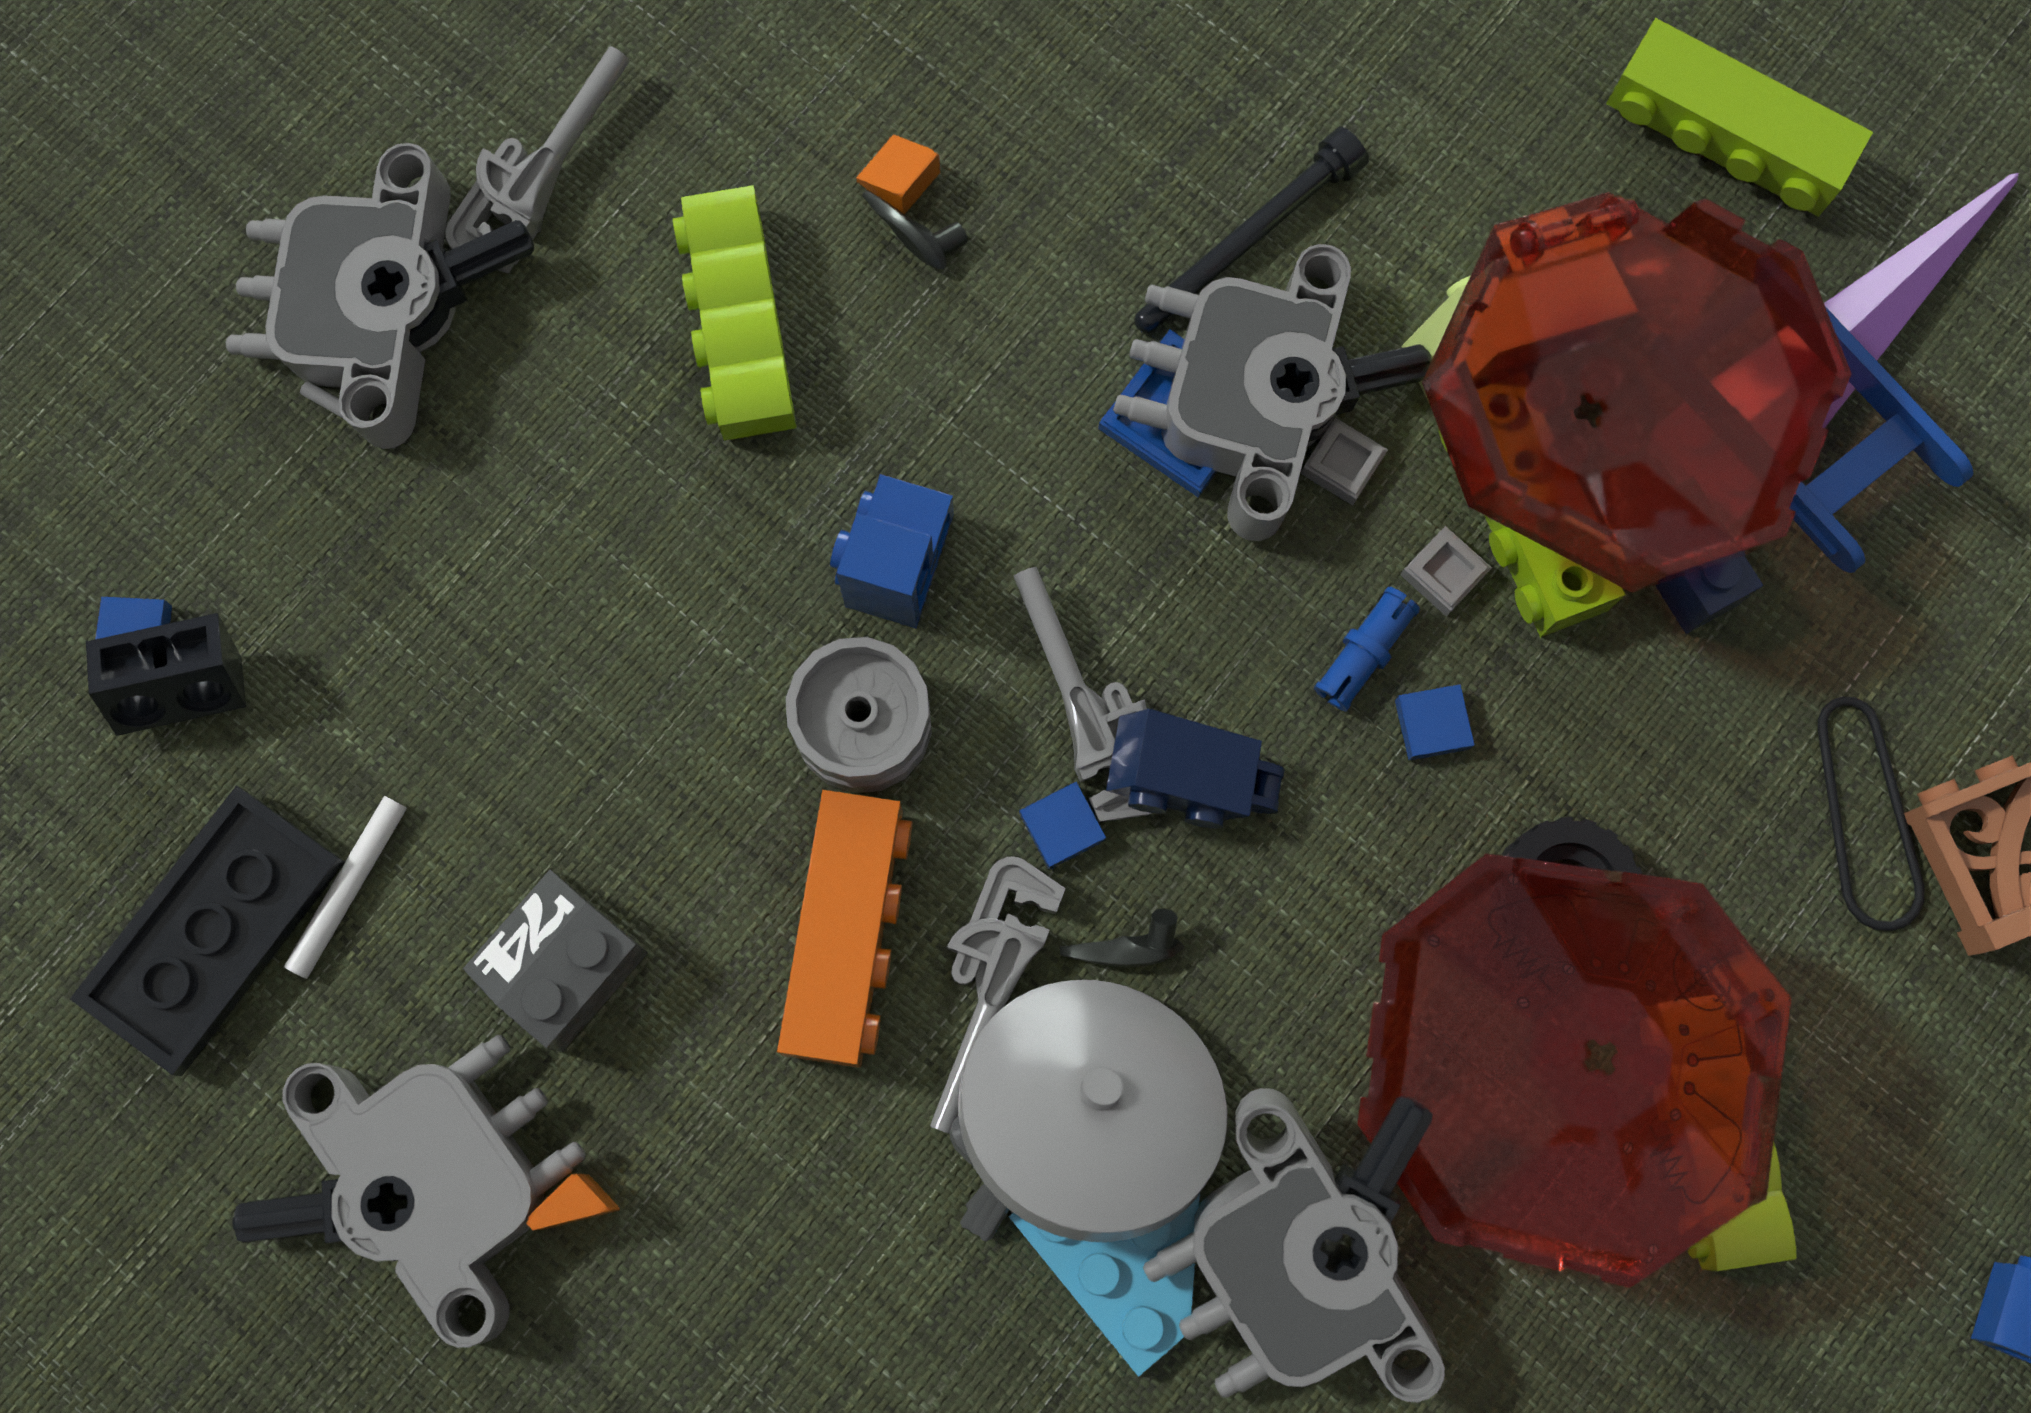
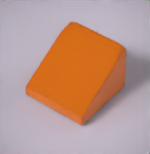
[856,134,940,215]
[526,1174,620,1230]

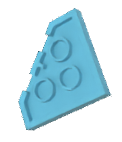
[1009,1194,1200,1377]

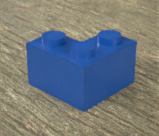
[830,474,954,629]

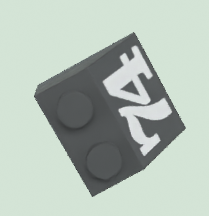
[463,870,648,1053]

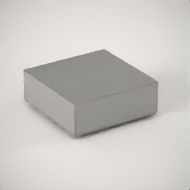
[1300,418,1388,505]
[1400,526,1492,617]

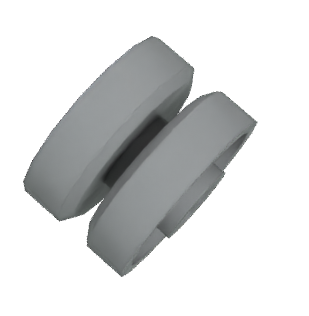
[786,637,932,793]

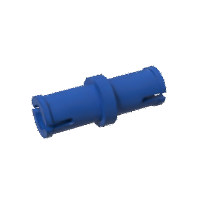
[1314,587,1420,711]

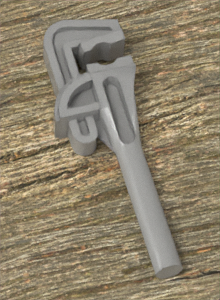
[446,46,630,274]
[1013,567,1152,823]
[930,857,1066,1134]

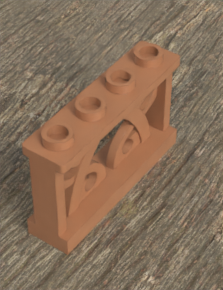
[1904,755,2031,956]

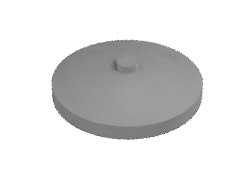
[958,980,1227,1242]

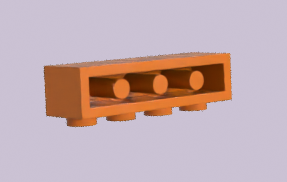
[777,790,912,1068]

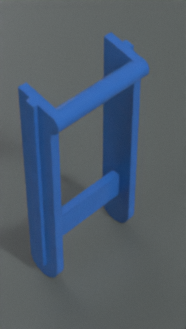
[1647,247,1973,573]

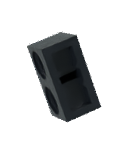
[86,613,246,736]

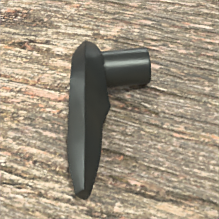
[862,190,968,270]
[1060,909,1185,968]

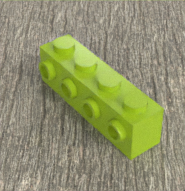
[1606,18,1873,217]
[1438,370,1625,638]

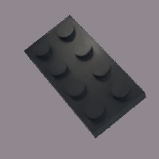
[70,785,345,1076]

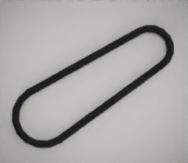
[1818,696,1925,931]

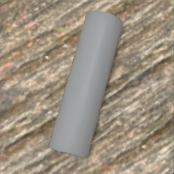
[300,381,343,418]

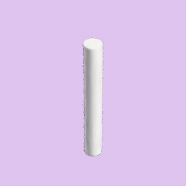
[284,796,407,979]

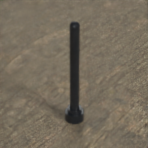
[1134,126,1369,333]

